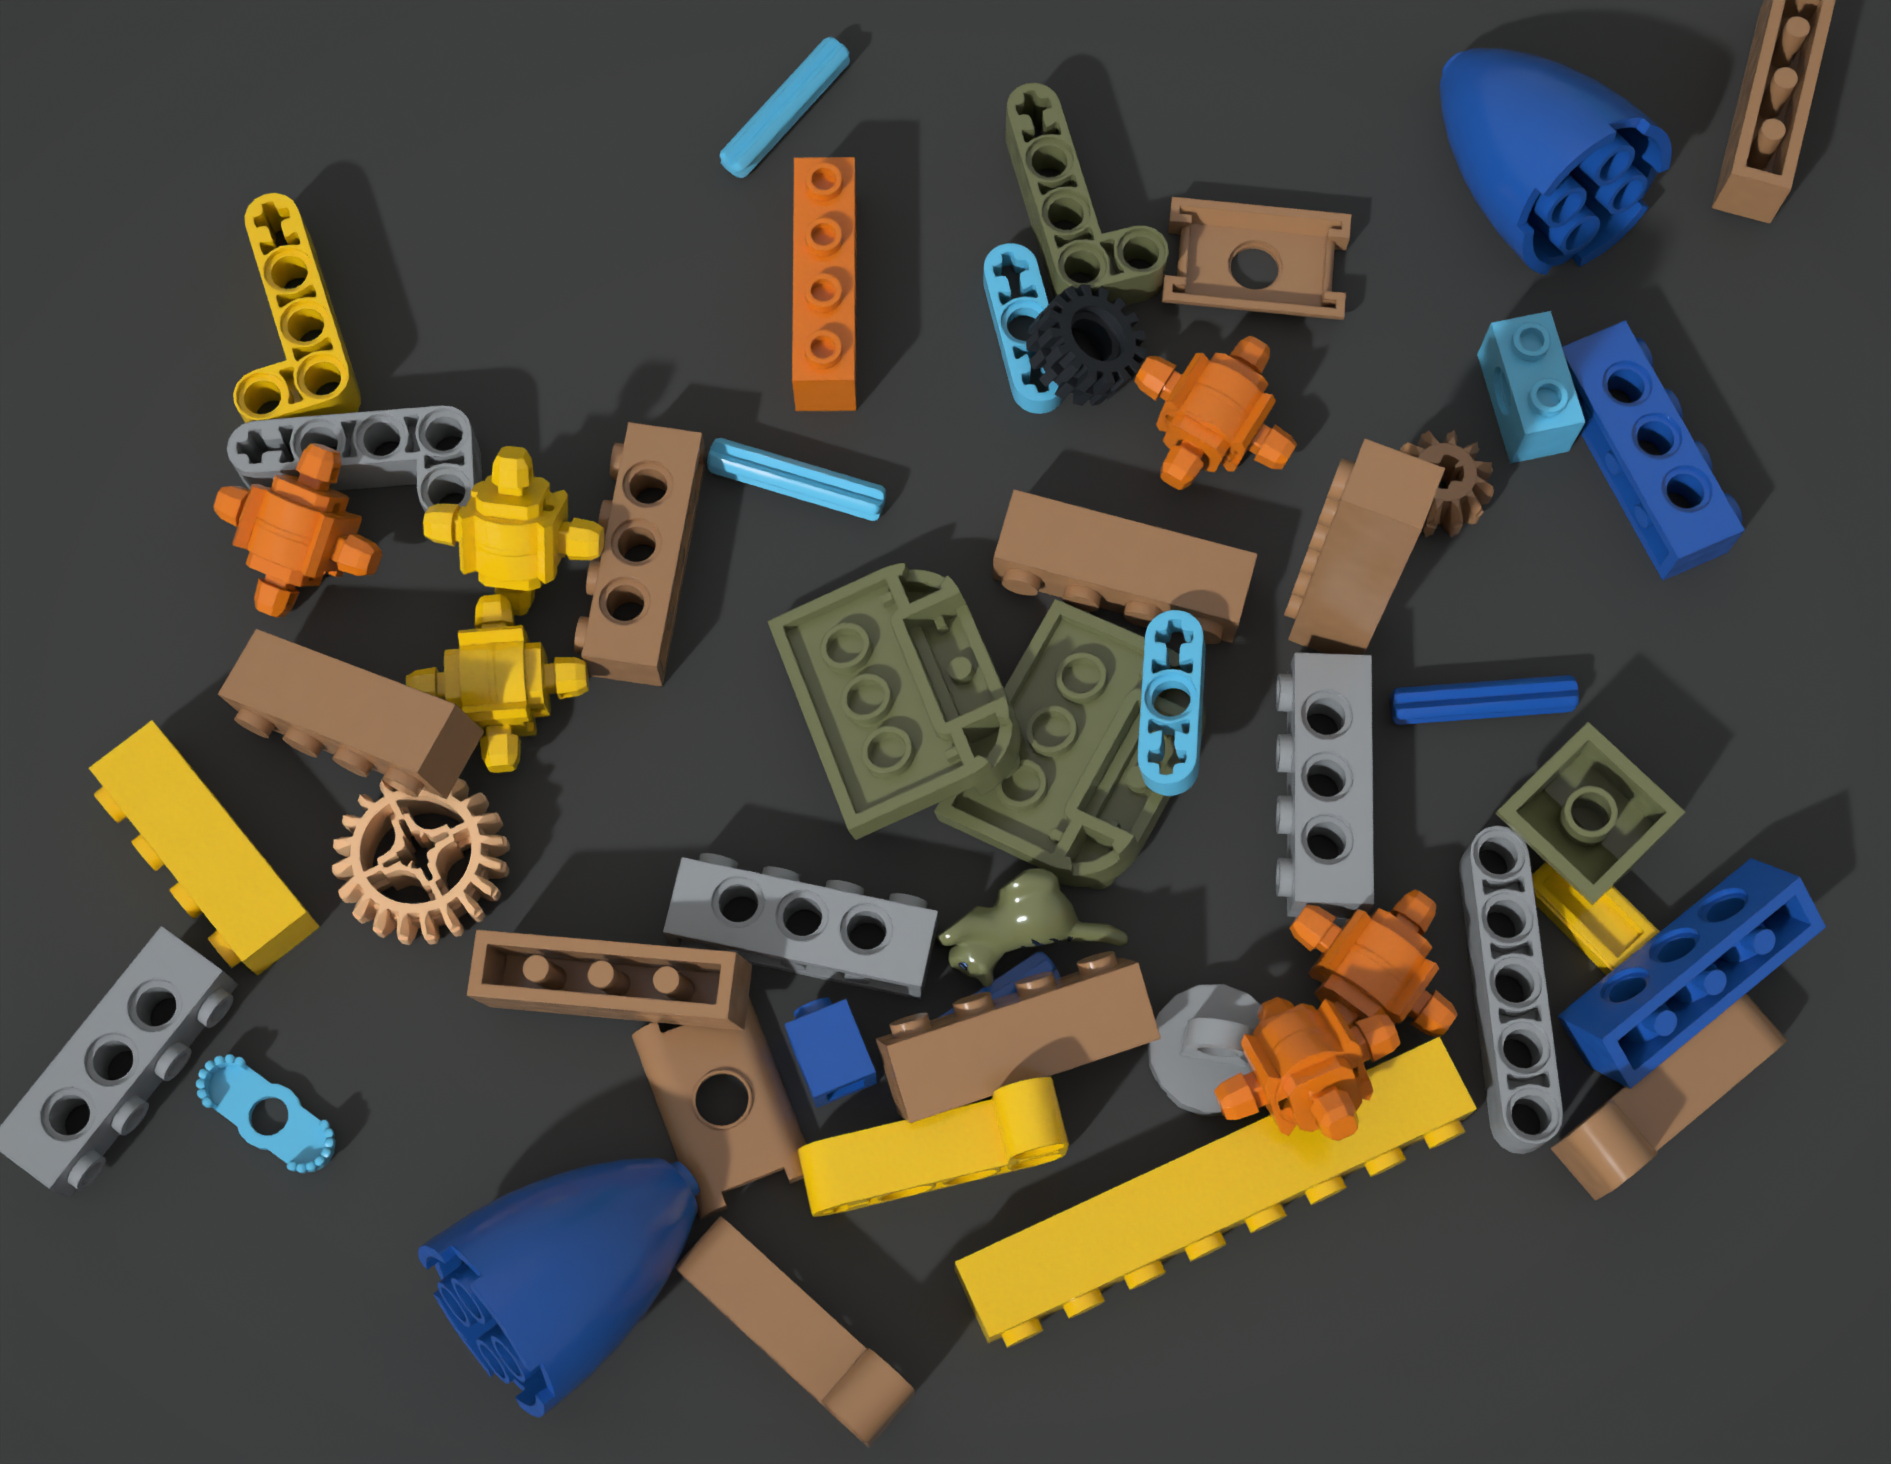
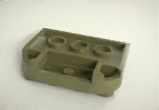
[767,563,1021,840]
[934,599,1206,890]

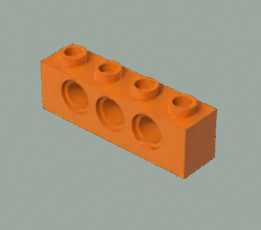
[792,157,857,411]

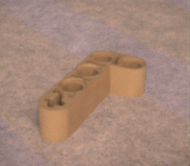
[1550,994,1787,1201]
[674,1216,915,1448]

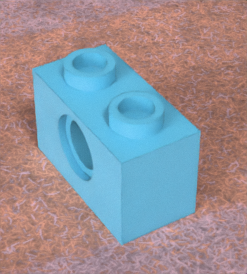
[1477,311,1585,464]

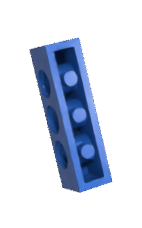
[1562,320,1745,581]
[1557,858,1826,1089]

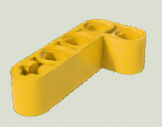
[233,193,361,423]
[797,1077,1069,1217]

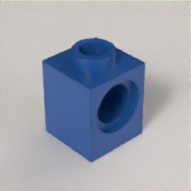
[784,997,877,1108]

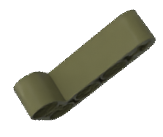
[1005,83,1169,306]

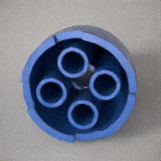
[1439,48,1672,275]
[418,1158,700,1418]

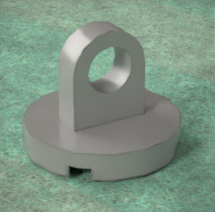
[1148,984,1261,1116]

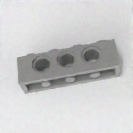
[1276,652,1374,919]
[663,853,938,1000]
[0,926,239,1198]

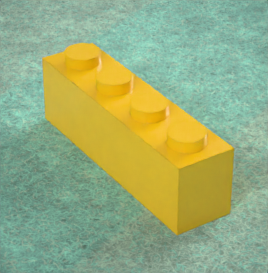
[89,720,320,976]

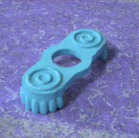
[196,1054,336,1174]

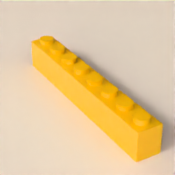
[954,1036,1477,1348]

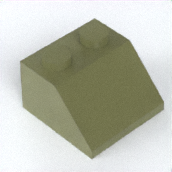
[1496,722,1685,905]

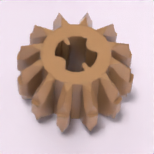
[1399,430,1494,537]

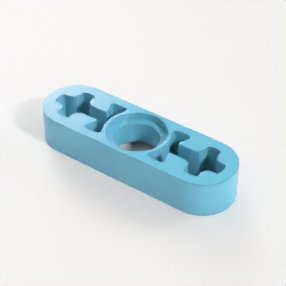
[983,243,1063,414]
[1138,610,1206,796]

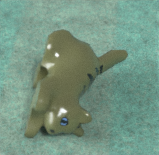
[935,868,1128,988]

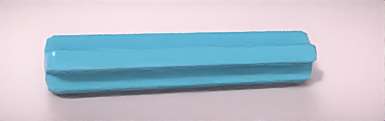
[720,37,850,178]
[707,438,886,521]

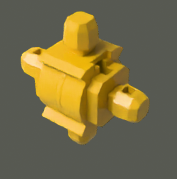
[423,446,604,616]
[406,594,589,773]

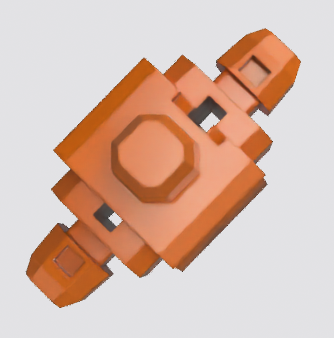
[1134,336,1297,490]
[213,443,382,618]
[1289,889,1458,1037]
[1214,997,1401,1141]

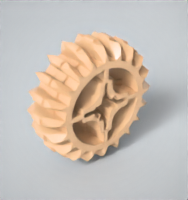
[332,778,510,945]

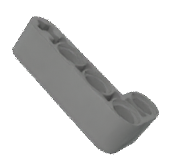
[227,405,482,513]

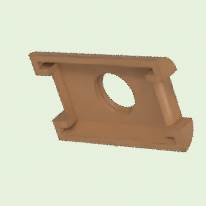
[1162,197,1352,320]
[632,996,807,1220]

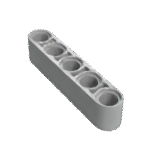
[1458,826,1563,1154]

